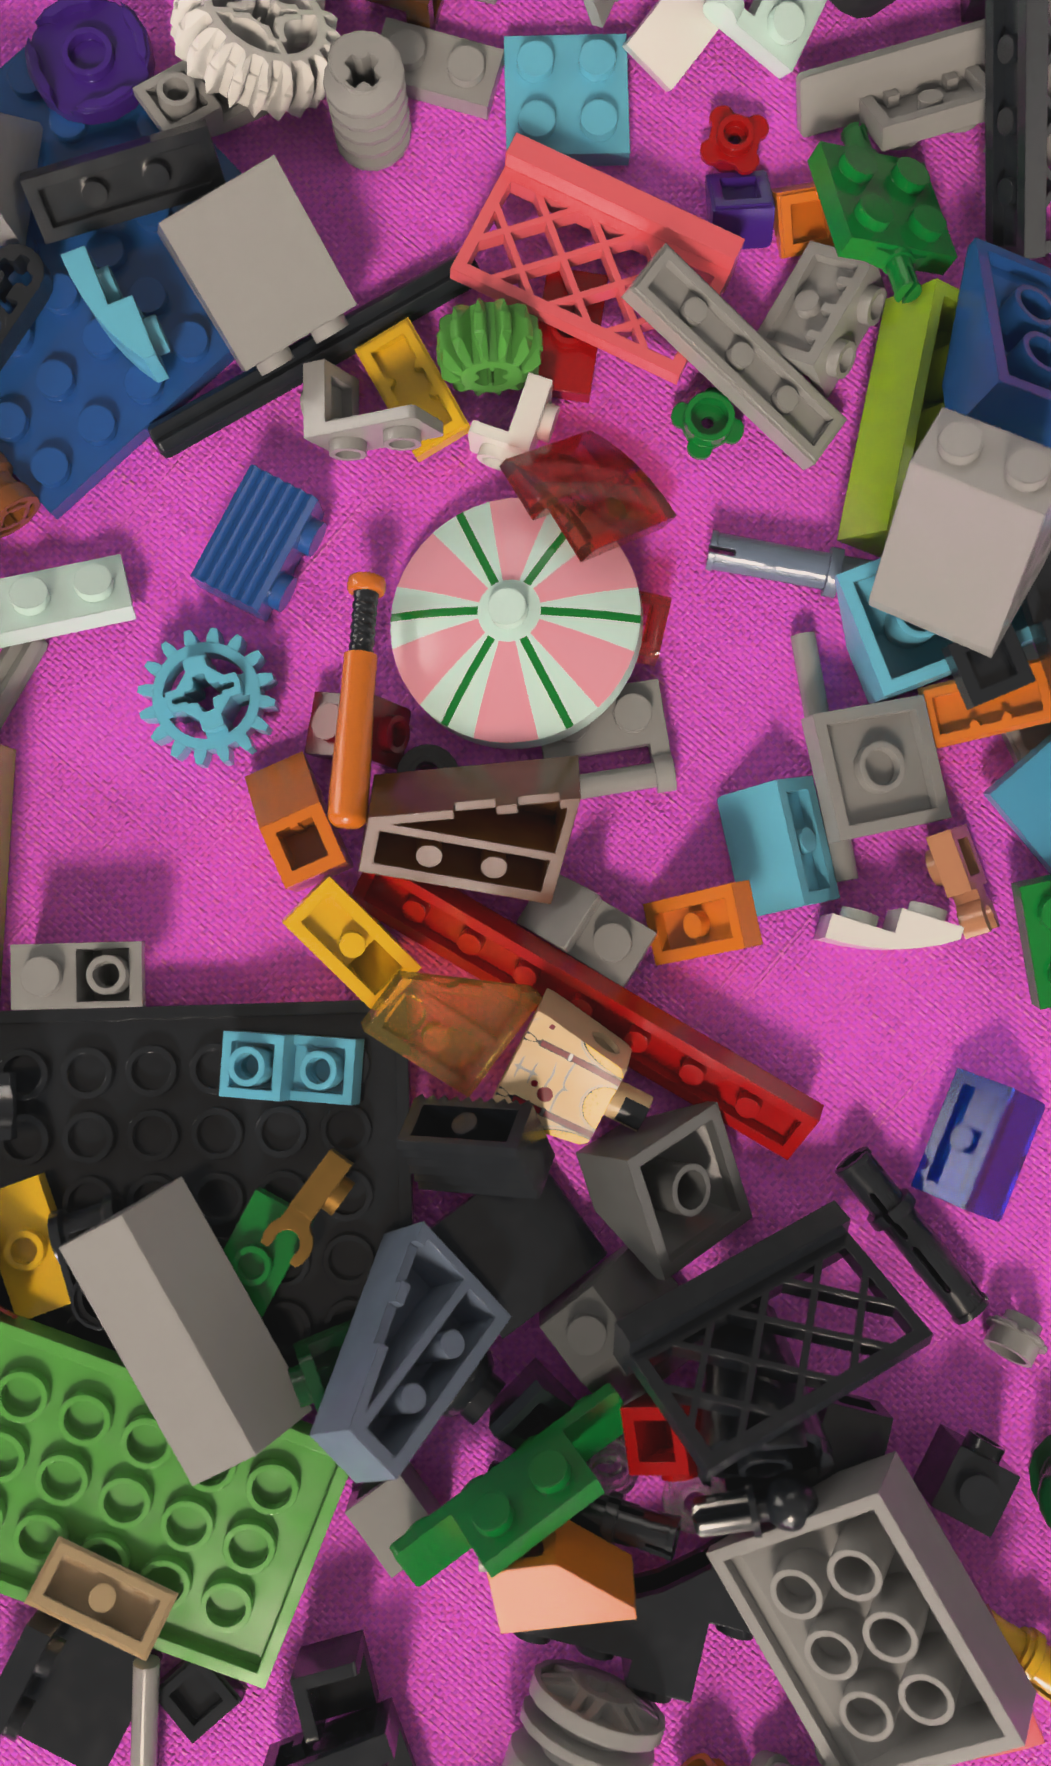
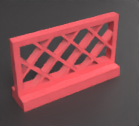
[450,132,745,385]

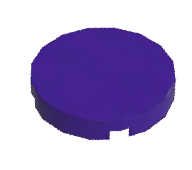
[25,0,155,125]

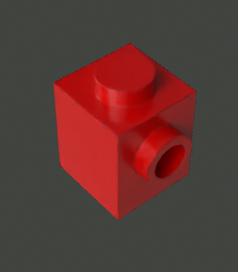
[620,1387,704,1482]

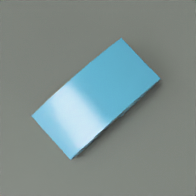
[61,245,171,383]
[219,1030,365,1105]

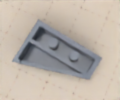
[309,1221,512,1483]

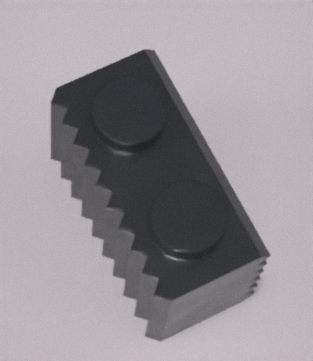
[396,1094,555,1199]

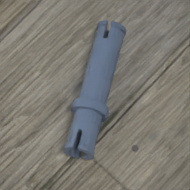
[705,530,874,598]

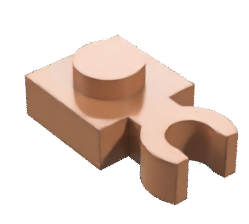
[925,824,1000,939]

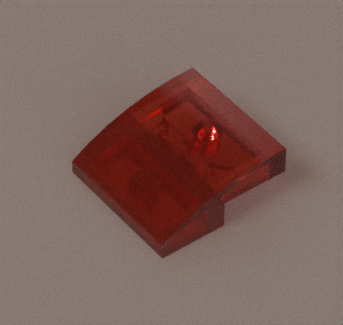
[499,430,677,562]

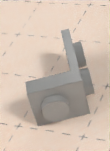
[300,359,444,461]

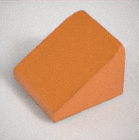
[771,182,835,259]

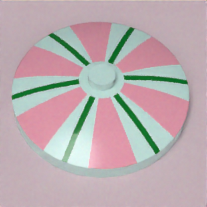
[390,497,643,749]

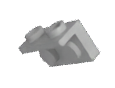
[757,240,887,398]

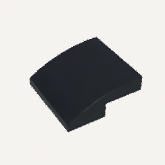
[429,1172,607,1339]

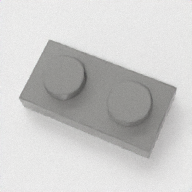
[381,17,504,120]

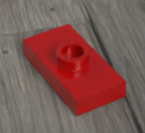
[538,269,608,403]

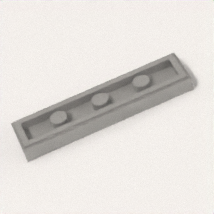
[621,243,847,470]

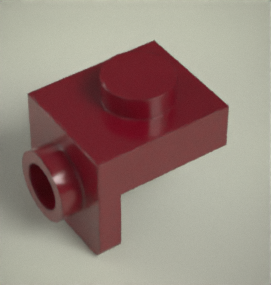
[304,692,411,770]

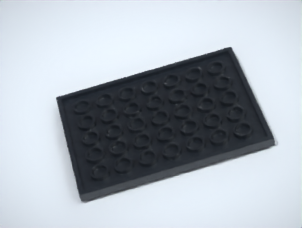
[0,999,414,1368]

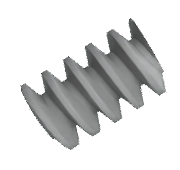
[323,30,412,171]

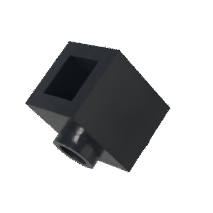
[913,1424,1021,1538]

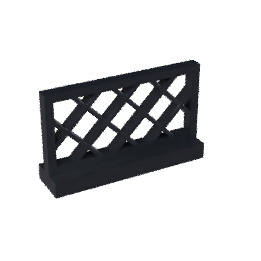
[985,0,1051,259]
[613,1200,933,1479]

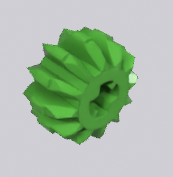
[436,298,543,396]

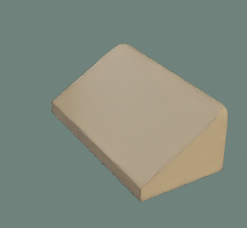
[24,1536,179,1661]

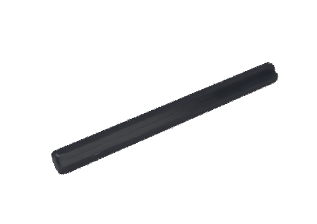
[148,251,479,458]

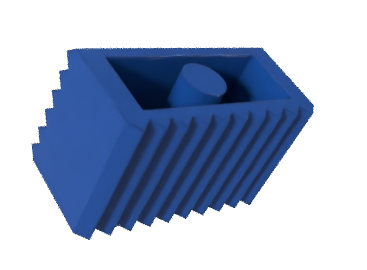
[190,464,327,622]

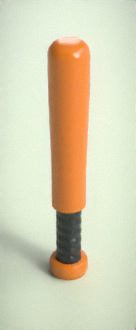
[327,572,386,829]

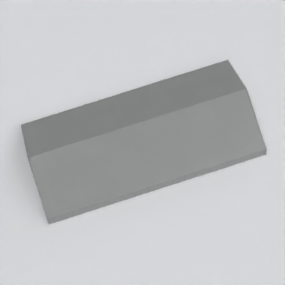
[59,1176,312,1486]

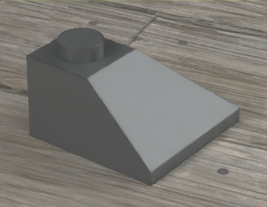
[576,1101,753,1280]
[539,1244,704,1405]

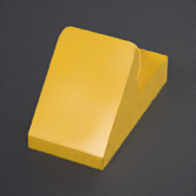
[282,874,422,1014]

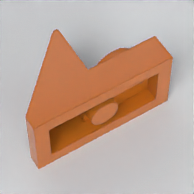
[643,880,763,966]

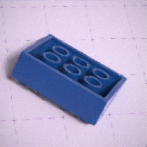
[942,237,1051,448]

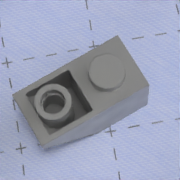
[10,941,146,1010]

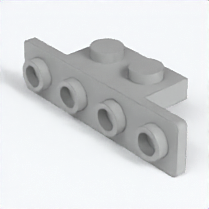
[796,19,985,152]

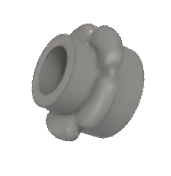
[983,1309,1048,1368]

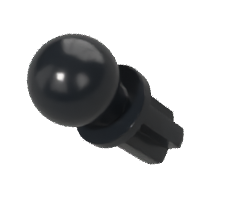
[691,1474,819,1539]

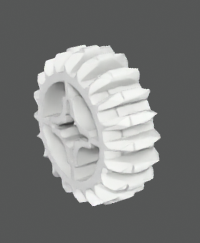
[170,0,341,121]

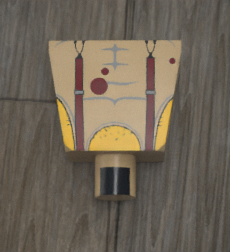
[492,988,653,1145]

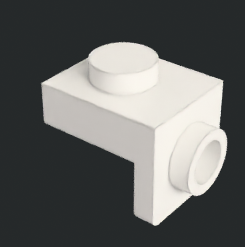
[468,372,560,472]

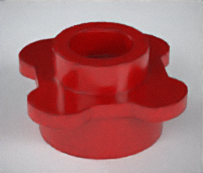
[700,105,769,175]

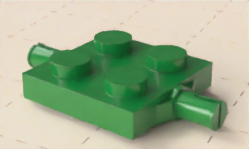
[807,122,957,304]

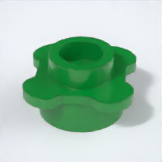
[671,387,744,460]

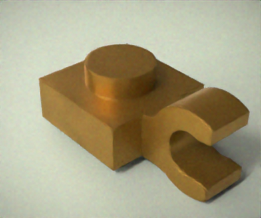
[261,1148,355,1268]

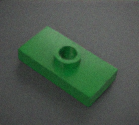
[223,1187,316,1319]

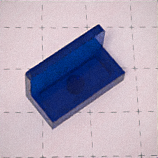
[911,1068,1045,1222]

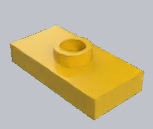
[354,317,470,462]
[0,1172,71,1319]

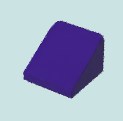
[705,170,775,249]

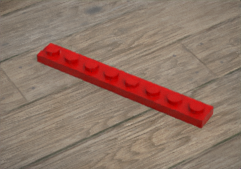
[351,872,824,1160]

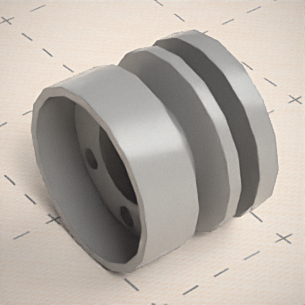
[501,1659,666,1766]

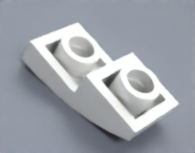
[622,0,719,92]
[814,901,964,950]

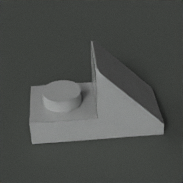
[516,874,657,988]

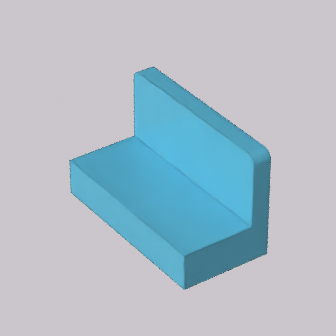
[717,776,840,917]

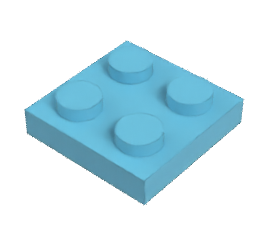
[504,33,630,166]

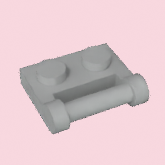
[541,679,677,799]

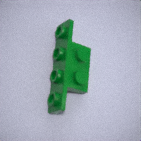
[390,1383,624,1587]

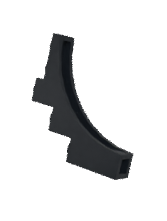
[513,1394,894,1703]

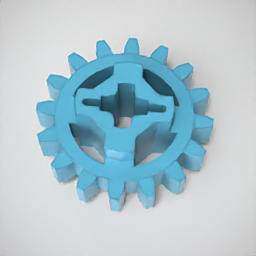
[137,627,280,768]

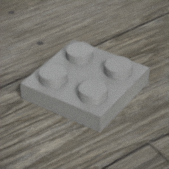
[801,694,952,844]

